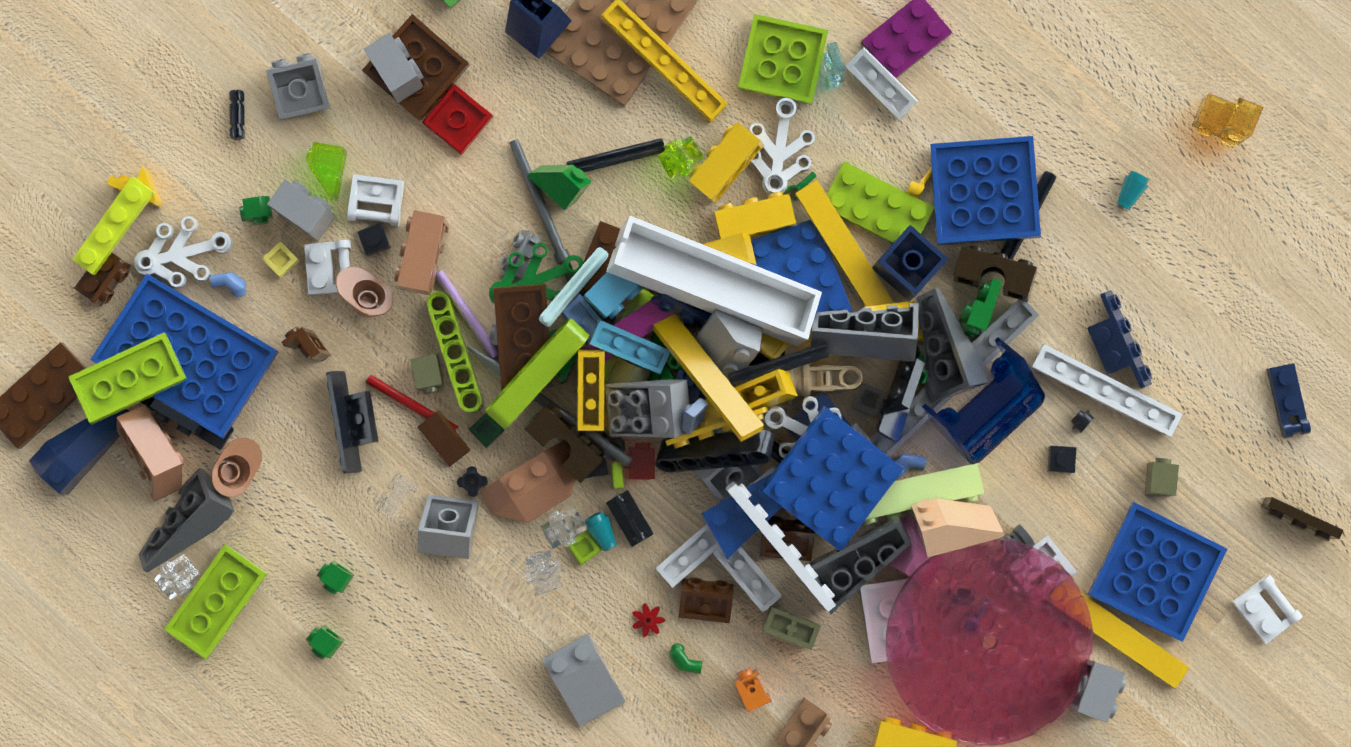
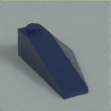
[29,408,129,494]

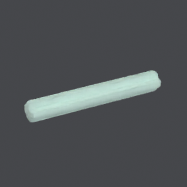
[539,247,608,327]

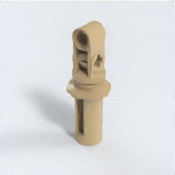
[726,364,862,405]

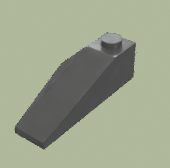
[917,288,988,402]

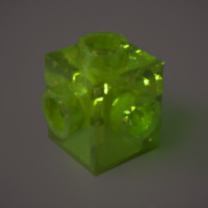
[658,136,704,178]

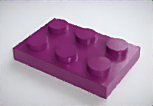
[861,0,952,79]

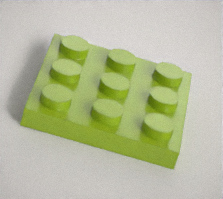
[738,14,828,105]

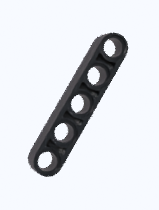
[655,430,775,473]

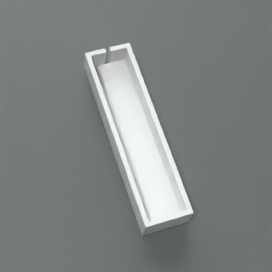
[606,216,822,346]

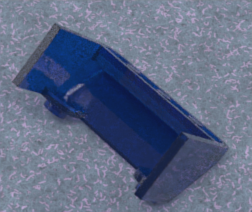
[922,337,1045,464]

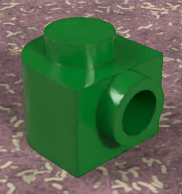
[239,196,273,225]
[317,561,354,595]
[306,625,344,659]

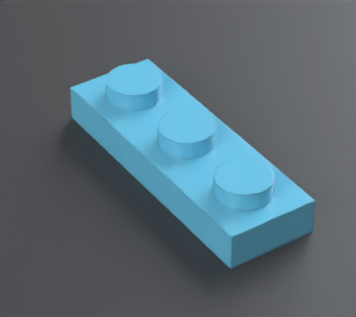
[588,319,670,374]

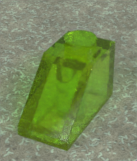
[306,142,347,201]

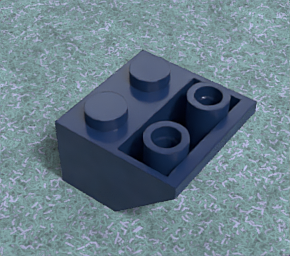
[505,0,572,59]

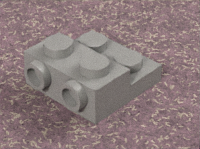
[266,53,330,120]

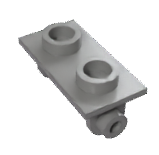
[499,230,541,283]

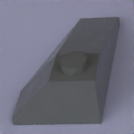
[139,468,234,572]

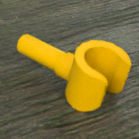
[906,167,932,198]

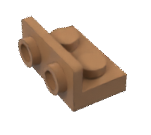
[775,697,832,747]

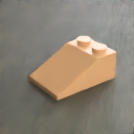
[911,498,1004,557]

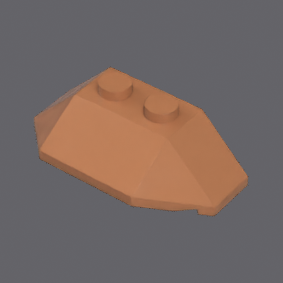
[480,440,576,523]

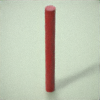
[366,375,459,431]

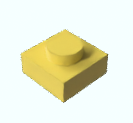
[262,241,300,278]

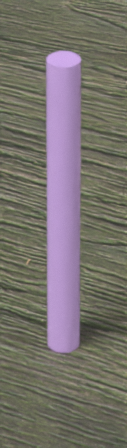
[435,270,498,359]

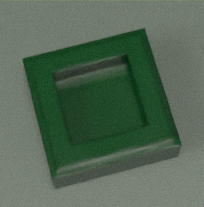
[468,413,505,448]

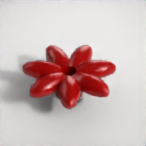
[633,603,665,637]

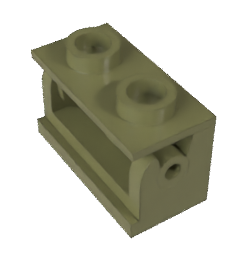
[762,606,821,650]

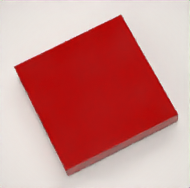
[422,84,494,155]

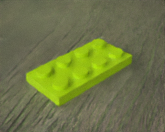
[827,161,935,244]
[69,332,187,424]
[164,544,268,659]

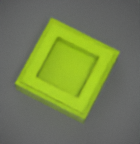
[611,462,624,489]
[566,530,602,565]

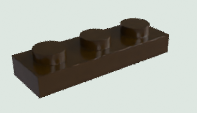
[1261,497,1343,542]

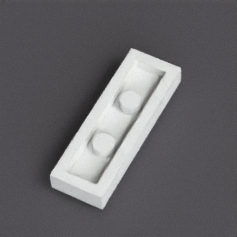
[845,48,918,120]
[713,547,782,613]

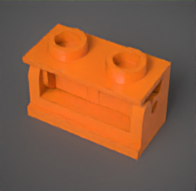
[734,667,772,712]

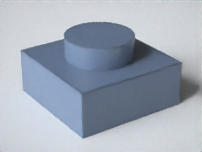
[681,398,709,435]

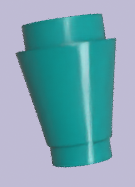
[1116,170,1149,210]
[585,511,617,551]

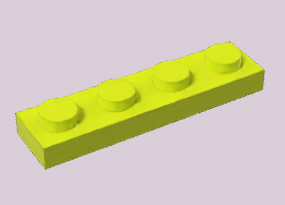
[72,177,155,275]

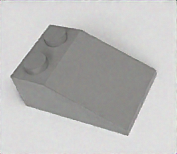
[542,633,626,726]

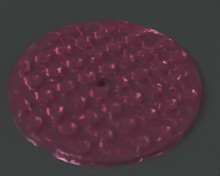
[885,538,1093,746]

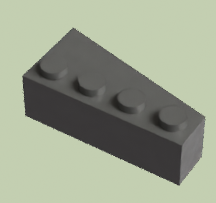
[811,303,919,362]
[807,516,911,614]

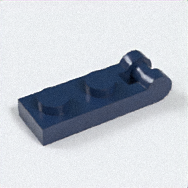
[1267,363,1311,439]

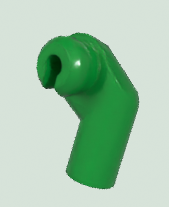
[669,643,703,674]

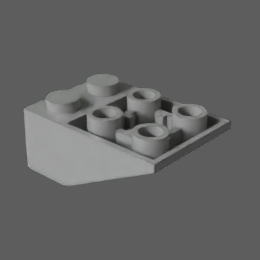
[605,380,689,438]

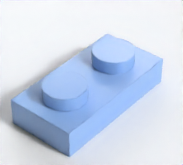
[561,294,601,344]

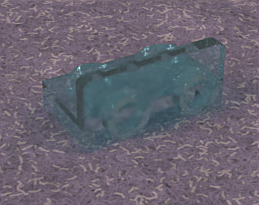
[819,41,846,90]

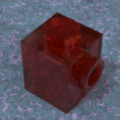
[624,443,656,480]

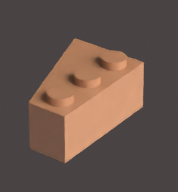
[394,210,450,295]
[116,405,184,502]

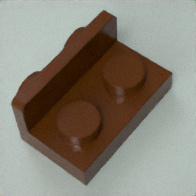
[74,252,131,307]
[281,327,330,361]
[760,516,815,561]
[678,577,734,623]

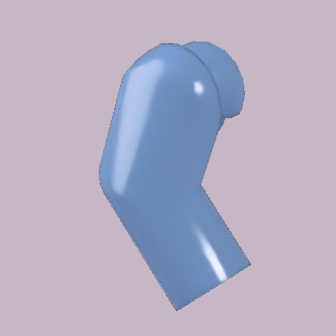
[210,272,247,297]
[894,454,926,478]

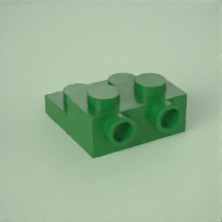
[958,278,1003,338]

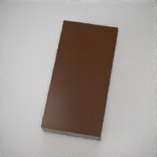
[418,410,470,467]

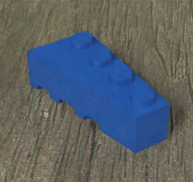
[701,473,782,559]

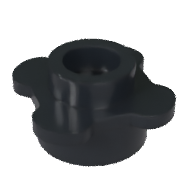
[457,466,488,497]

